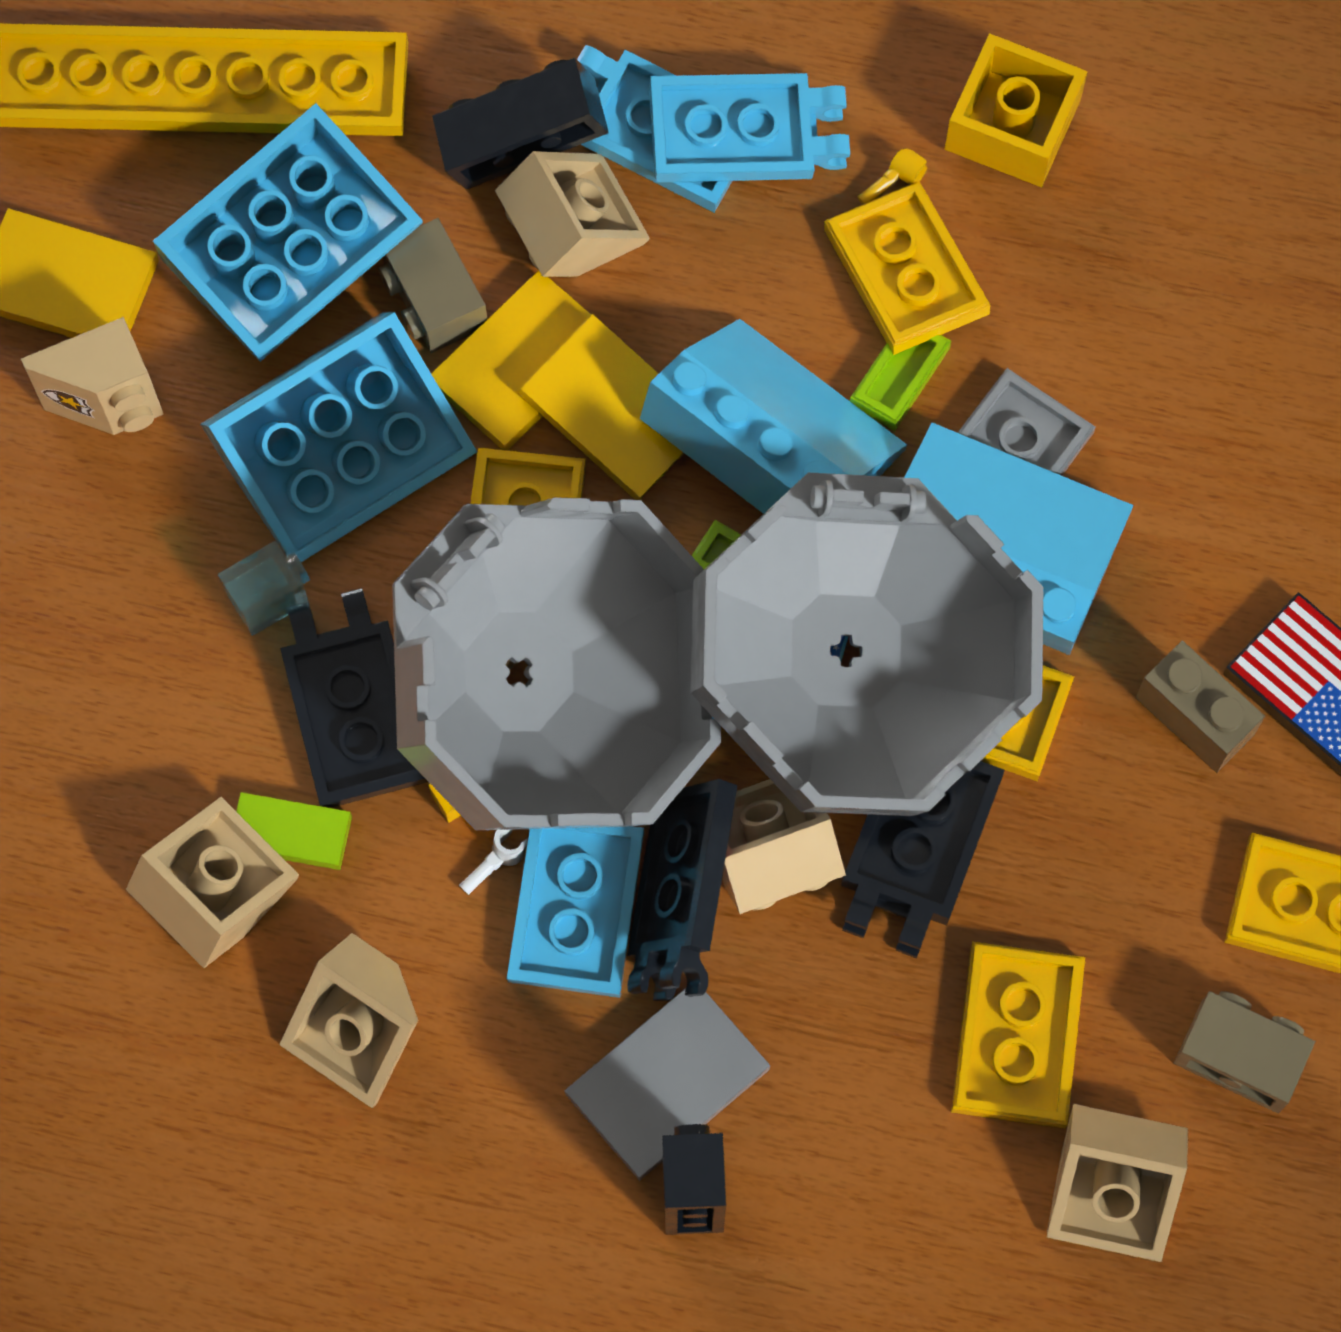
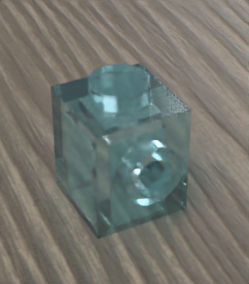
[218,541,310,636]

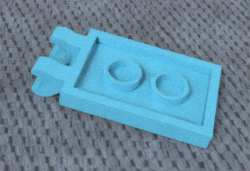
[577,45,732,213]
[649,73,850,182]
[507,826,644,998]

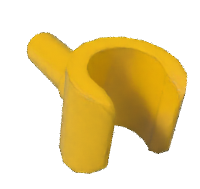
[857,149,927,205]

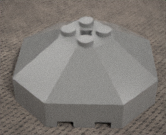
[691,472,1043,816]
[392,497,721,830]

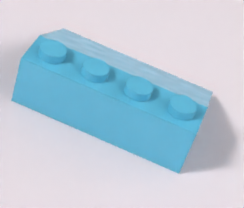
[153,103,423,362]
[200,312,477,566]
[640,319,907,514]
[904,423,1134,655]

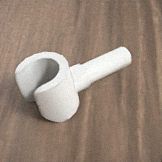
[459,829,528,895]

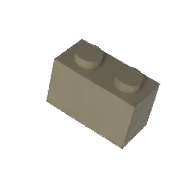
[378,218,487,353]
[1135,640,1265,773]
[1173,991,1316,1114]

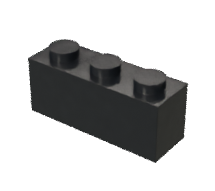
[432,58,609,190]
[662,1124,726,1235]

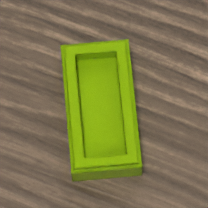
[850,335,951,431]
[236,792,352,870]

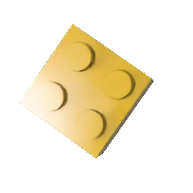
[944,33,1088,188]

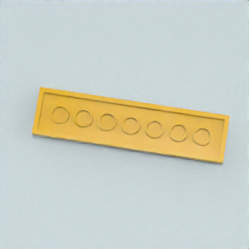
[0,23,408,136]

